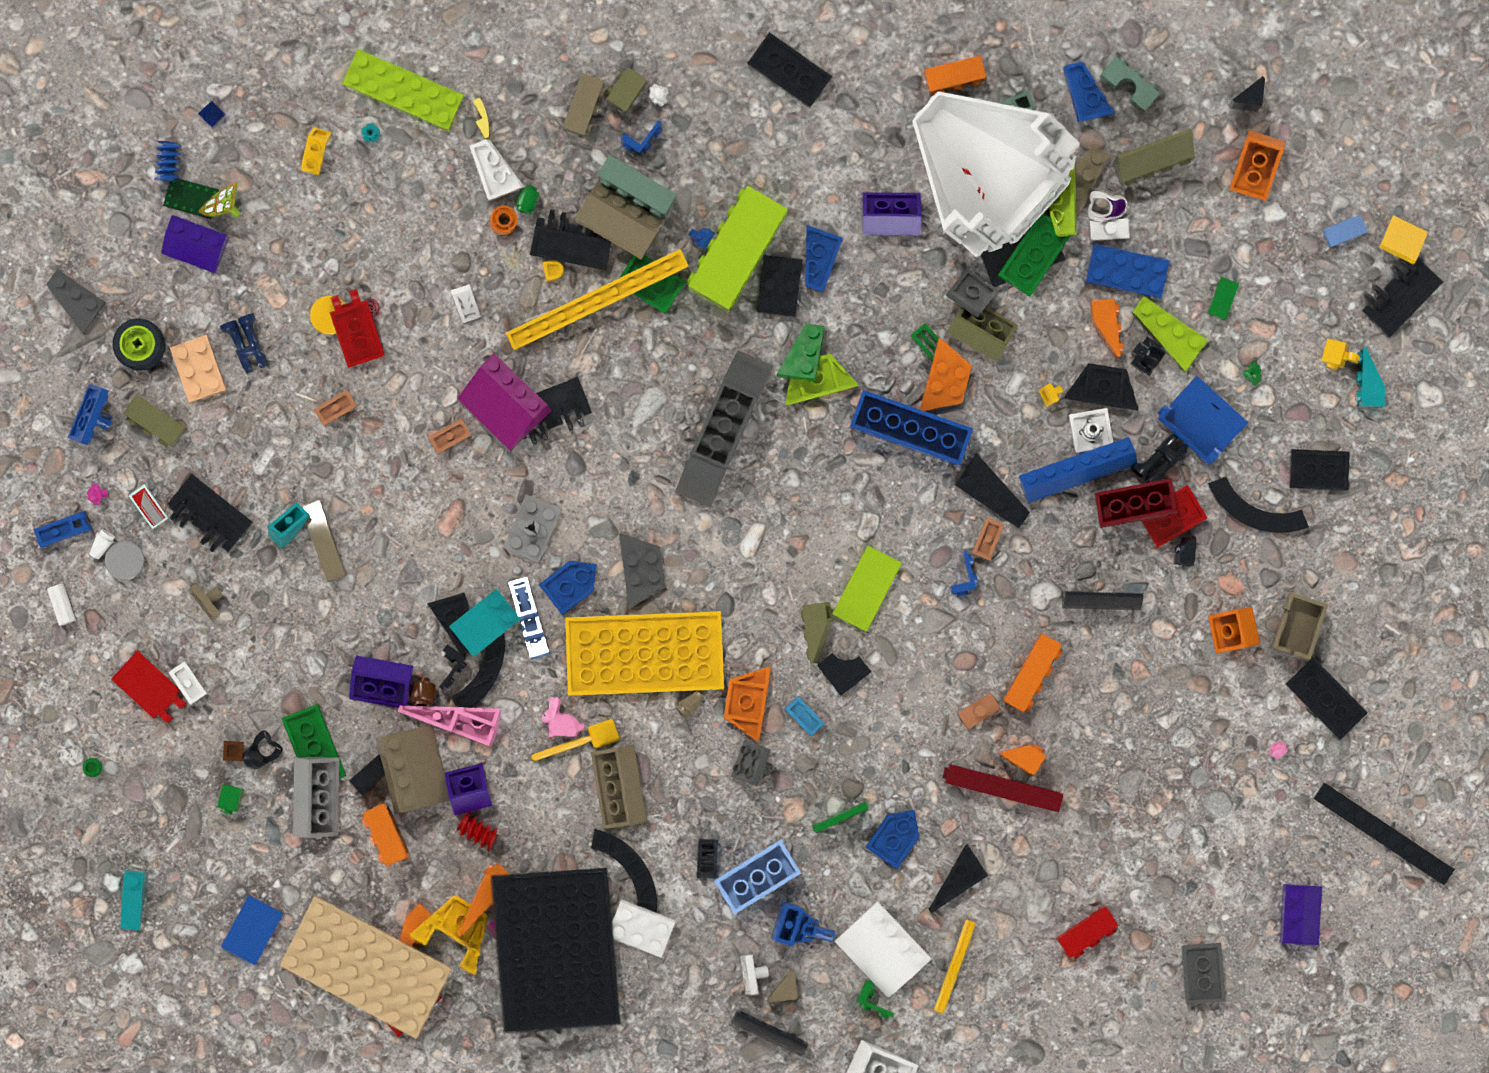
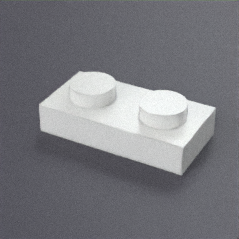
[168,662,207,705]

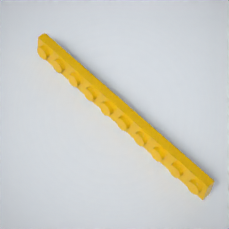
[506,249,689,351]

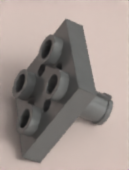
[731,740,773,787]

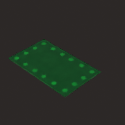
[163,179,219,219]

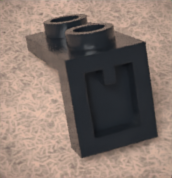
[439,644,467,690]

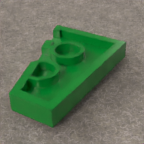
[777,324,825,382]

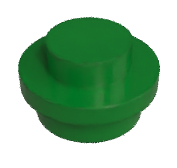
[83,758,103,777]

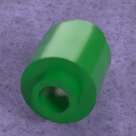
[516,185,540,215]

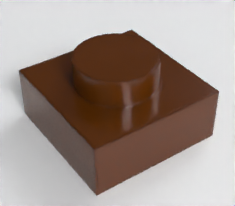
[223,741,244,761]

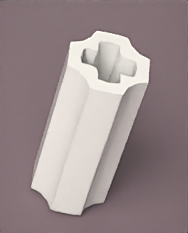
[47,583,76,626]

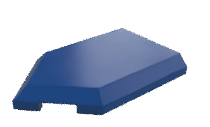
[539,561,597,615]
[866,810,919,869]

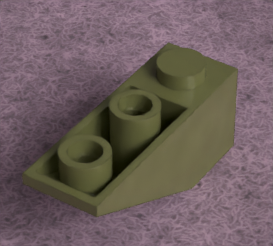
[801,602,833,664]

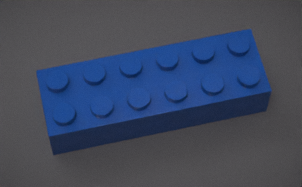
[850,390,973,467]

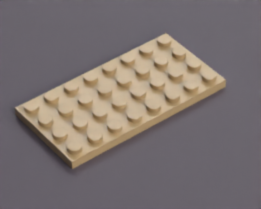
[280,896,453,1039]

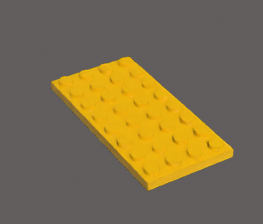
[565,611,724,696]

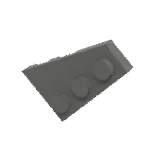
[46,269,106,334]

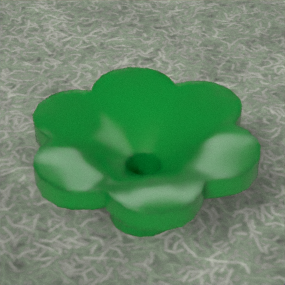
[1243,361,1262,386]

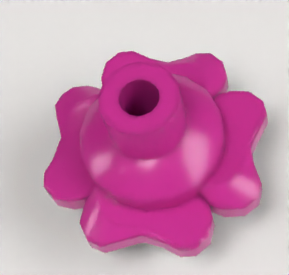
[87,483,108,505]

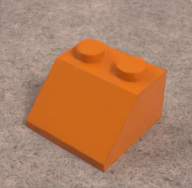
[1208,607,1260,654]
[998,744,1046,776]

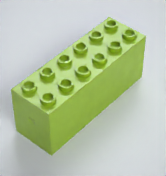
[687,186,788,314]

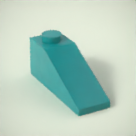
[120,870,148,931]

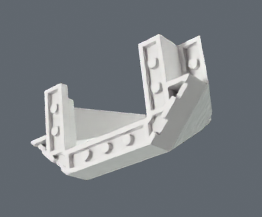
[912,91,1080,257]

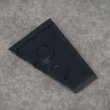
[427,593,470,654]

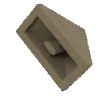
[767,968,798,1003]

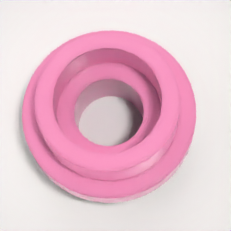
[1269,741,1288,759]

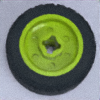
[112,318,165,371]

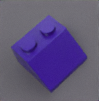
[445,763,492,816]

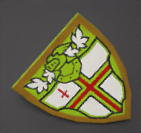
[199,182,241,218]

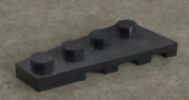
[954,453,1030,529]

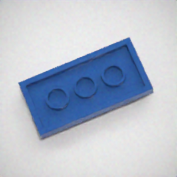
[1085,244,1170,299]

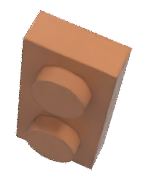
[314,390,358,426]
[428,418,472,454]
[972,517,1005,561]

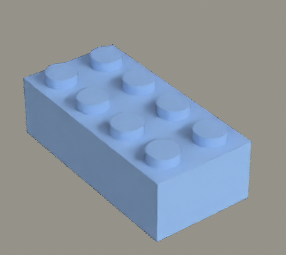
[714,839,801,915]

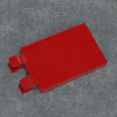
[329,289,385,368]
[111,650,187,724]

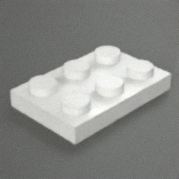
[612,899,676,958]

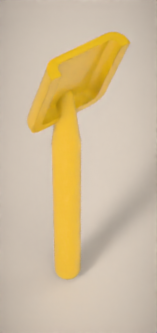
[531,719,620,761]

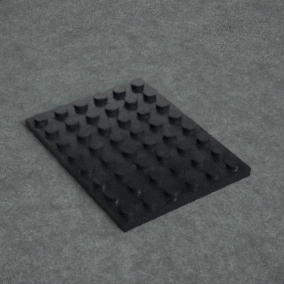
[490,868,621,1034]

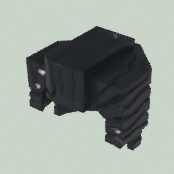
[1130,336,1166,376]

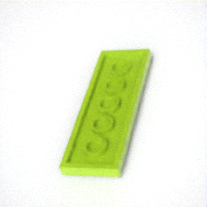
[342,49,464,131]

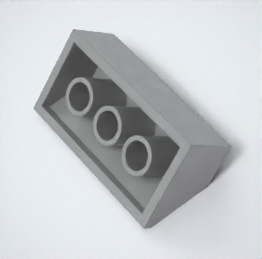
[293,757,339,838]

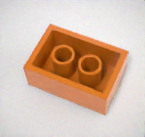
[361,803,411,867]

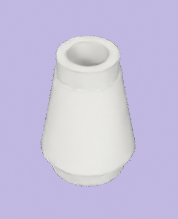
[89,529,115,559]

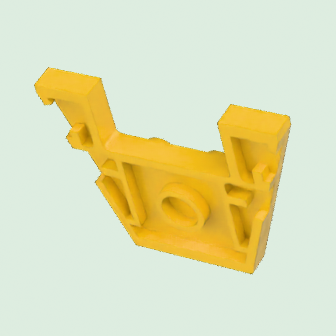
[409,895,488,975]

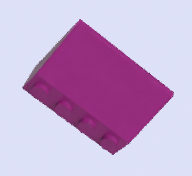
[457,353,552,451]

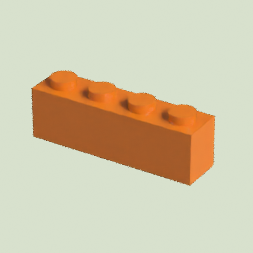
[1003,633,1063,713]

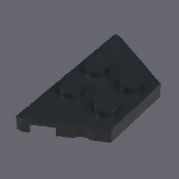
[1064,363,1139,411]

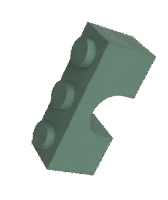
[1099,56,1160,114]

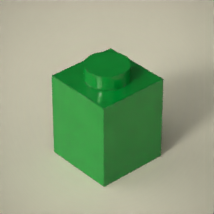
[217,784,244,815]

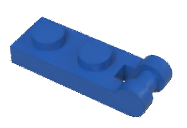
[33,511,92,548]

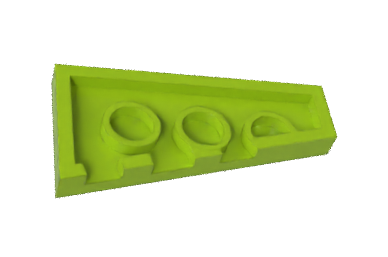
[1049,164,1077,237]
[1132,296,1207,372]

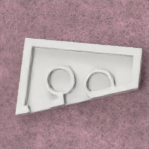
[470,139,524,201]

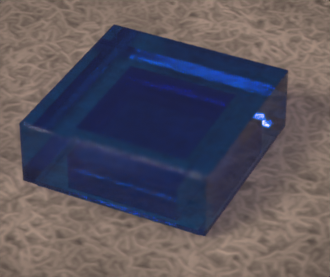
[198,101,226,128]

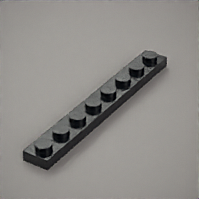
[1313,782,1455,885]

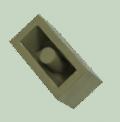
[606,67,648,114]

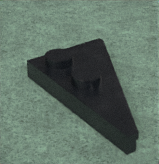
[929,844,988,913]

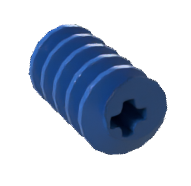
[154,141,182,182]

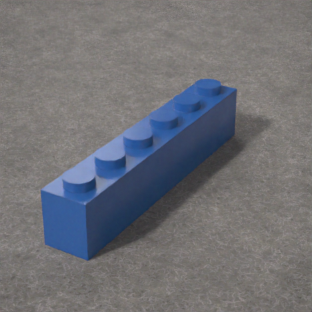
[1019,437,1137,503]

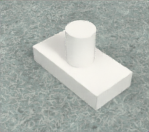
[1089,219,1130,241]
[451,284,481,323]
[740,955,769,995]

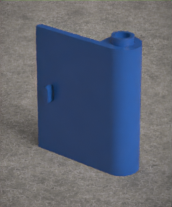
[1157,376,1249,465]

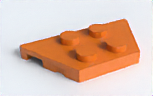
[919,338,972,411]
[724,667,771,741]

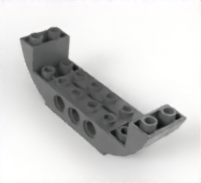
[675,350,773,507]

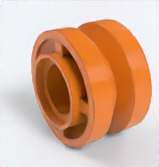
[489,206,518,235]

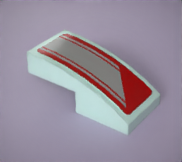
[129,484,168,529]

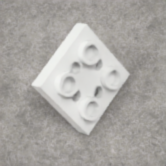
[1068,408,1113,453]

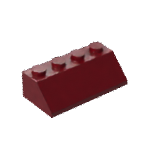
[1095,478,1178,528]

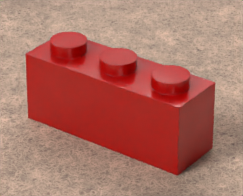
[1056,906,1119,959]

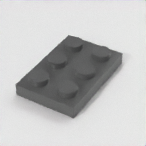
[1181,943,1226,1004]

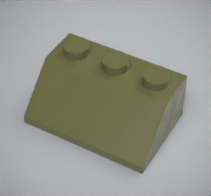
[947,307,1018,362]

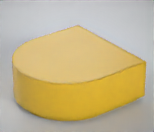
[542,260,564,282]

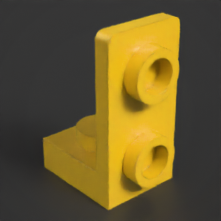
[301,127,332,175]

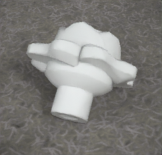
[649,84,668,106]

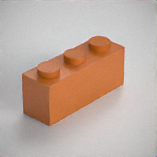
[924,55,987,95]

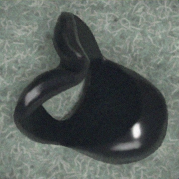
[243,730,283,769]

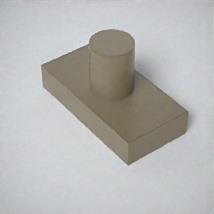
[189,583,223,622]

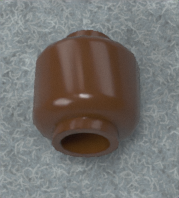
[410,677,436,707]

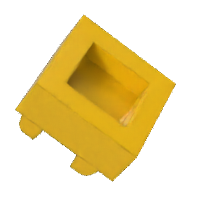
[1038,383,1064,407]

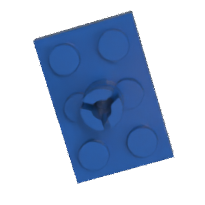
[67,384,112,445]

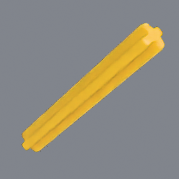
[934,920,976,1014]

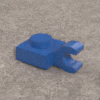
[688,228,715,250]

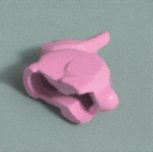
[542,697,585,738]

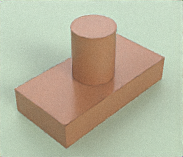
[957,692,1001,729]

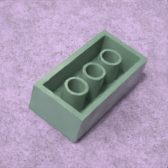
[598,155,677,219]

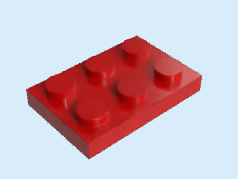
[1141,485,1207,548]

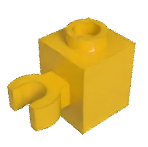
[1321,338,1360,370]

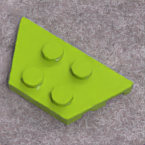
[785,353,858,406]

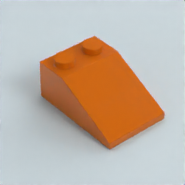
[1229,130,1286,201]

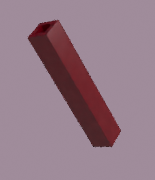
[942,764,1064,813]

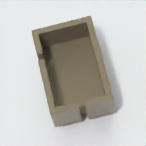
[1270,592,1328,661]

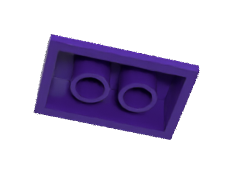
[862,192,922,236]
[161,215,229,274]
[349,655,414,708]
[1279,884,1322,945]

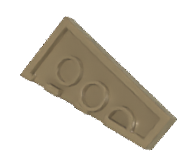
[1047,146,1110,218]

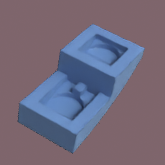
[1322,214,1368,248]

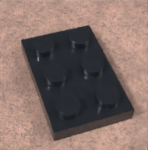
[757,255,802,318]

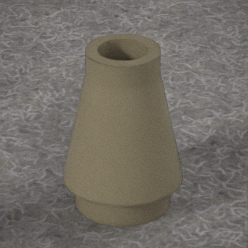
[676,690,705,719]

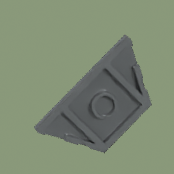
[619,534,665,608]

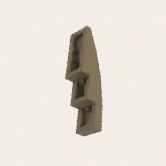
[302,500,346,582]

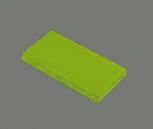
[832,545,902,632]

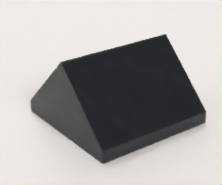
[1228,76,1265,112]

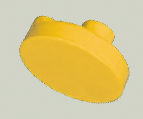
[310,296,345,335]

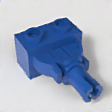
[771,901,835,946]

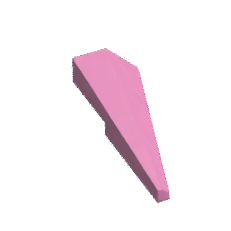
[398,706,501,746]

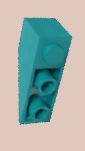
[1355,347,1385,408]

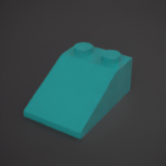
[449,588,521,657]

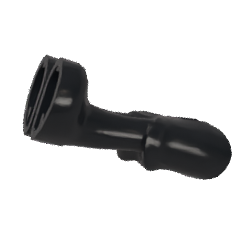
[1131,434,1188,483]

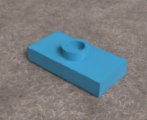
[785,696,825,737]

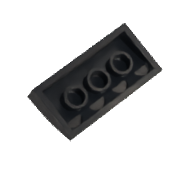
[1062,591,1144,610]
[731,1009,808,1057]

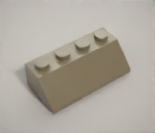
[575,182,664,259]
[591,745,647,829]

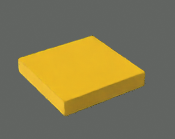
[1379,215,1428,264]

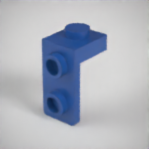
[620,120,663,156]
[950,550,978,597]

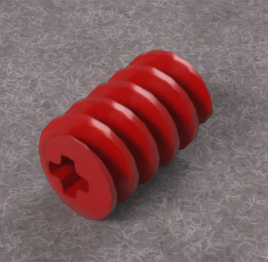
[455,812,498,852]

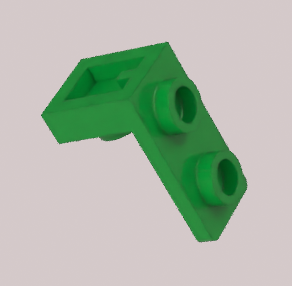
[857,979,895,1019]

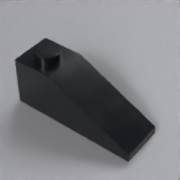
[349,754,385,795]

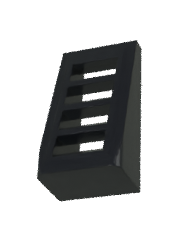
[697,839,718,879]

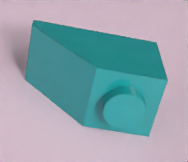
[268,502,310,549]

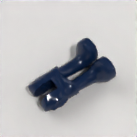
[220,313,267,374]

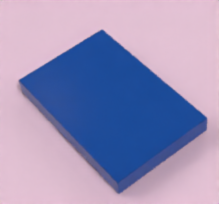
[221,895,284,965]

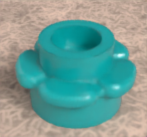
[361,123,380,142]

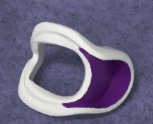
[1088,191,1127,222]

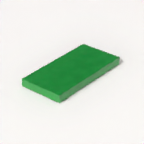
[998,213,1070,297]
[281,704,347,789]

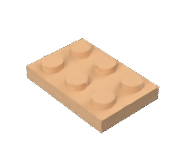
[170,335,226,403]

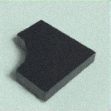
[817,653,871,696]

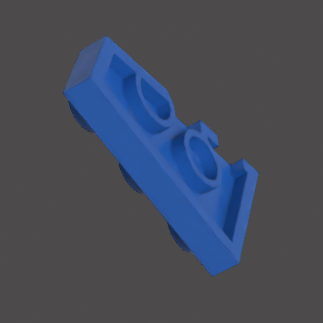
[1063,61,1116,123]
[805,225,843,293]

